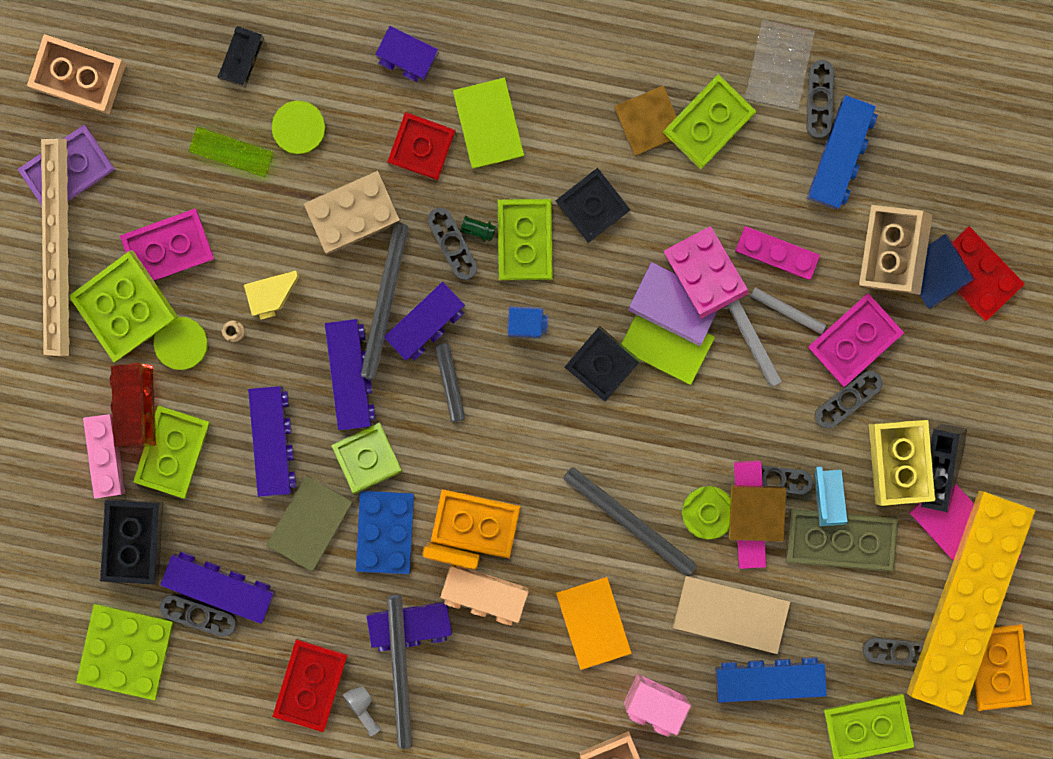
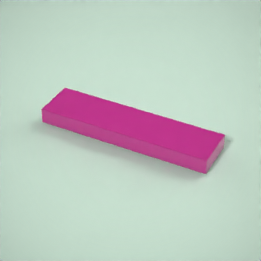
[734,460,766,569]

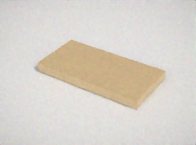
[673,575,790,654]

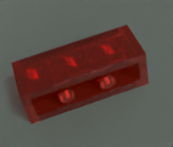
[109,363,156,448]

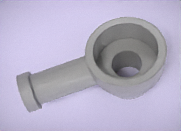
[342,686,381,736]

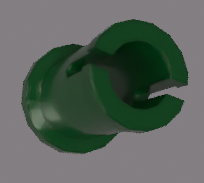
[460,215,496,242]

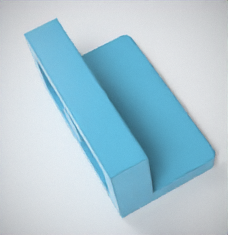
[814,467,847,526]

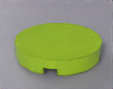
[271,100,325,154]
[154,317,208,370]
[681,486,731,539]

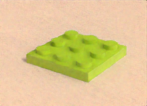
[69,250,178,363]
[76,603,174,700]

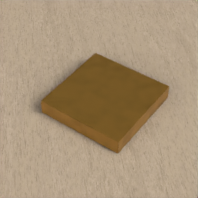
[614,85,677,156]
[729,485,786,541]

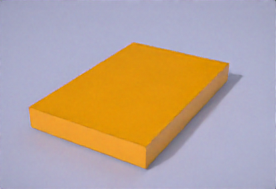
[431,489,521,559]
[423,542,480,570]
[556,576,632,670]
[974,624,1032,711]

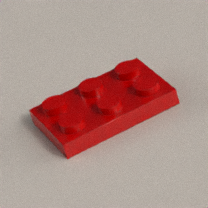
[952,226,1025,321]
[272,638,348,732]

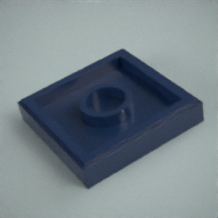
[920,234,975,309]

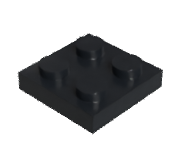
[555,167,631,243]
[564,326,641,402]

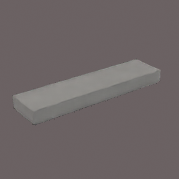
[727,300,782,386]

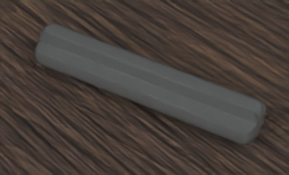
[435,343,465,422]

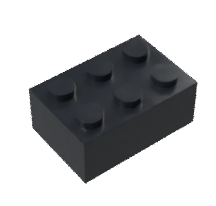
[100,499,164,585]

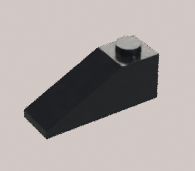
[921,423,967,512]

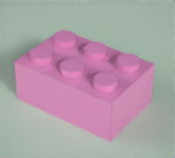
[624,673,691,737]

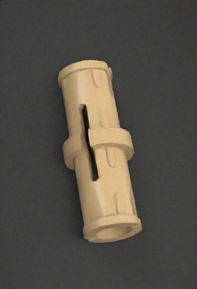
[222,321,245,342]

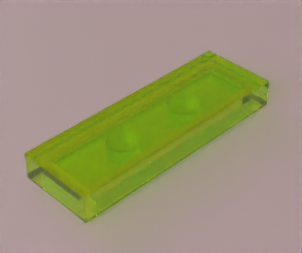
[188,126,274,178]

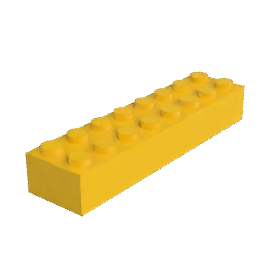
[907,491,1035,715]

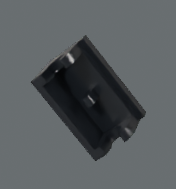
[217,26,264,88]

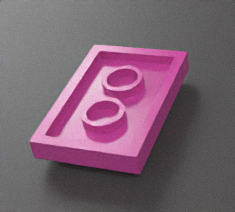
[120,208,215,281]
[663,226,749,319]
[807,293,904,387]

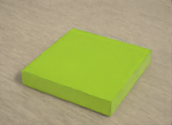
[331,422,403,494]

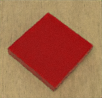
[387,112,456,181]

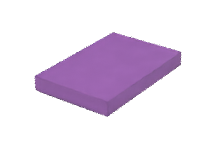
[18,124,116,205]
[628,262,718,346]

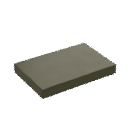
[266,475,353,572]

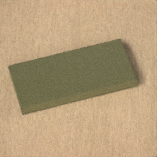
[786,509,898,572]

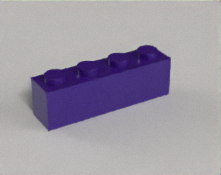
[325,319,376,430]
[248,386,296,497]
[160,551,275,624]

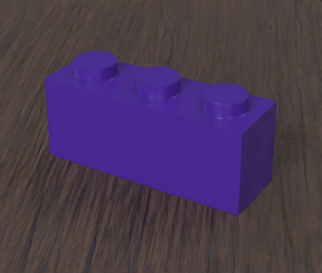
[384,281,465,361]
[366,602,452,651]

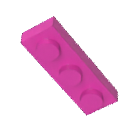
[735,226,820,280]

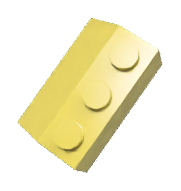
[869,420,935,506]

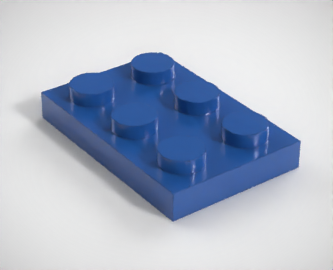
[356,491,414,574]

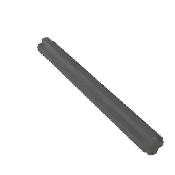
[361,223,408,379]
[564,467,697,576]
[387,595,412,749]

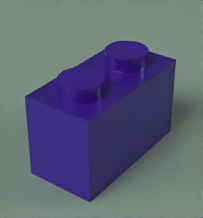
[375,25,439,83]

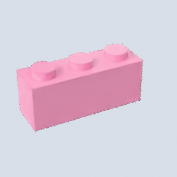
[83,414,126,498]

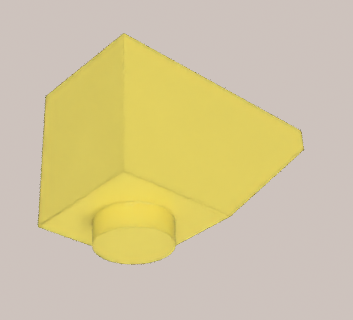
[244,271,300,320]

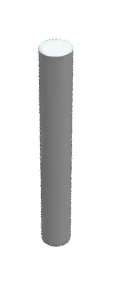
[750,287,826,334]

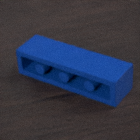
[806,95,878,210]
[508,307,548,339]
[715,657,827,703]

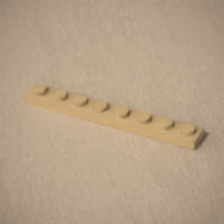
[41,139,70,356]

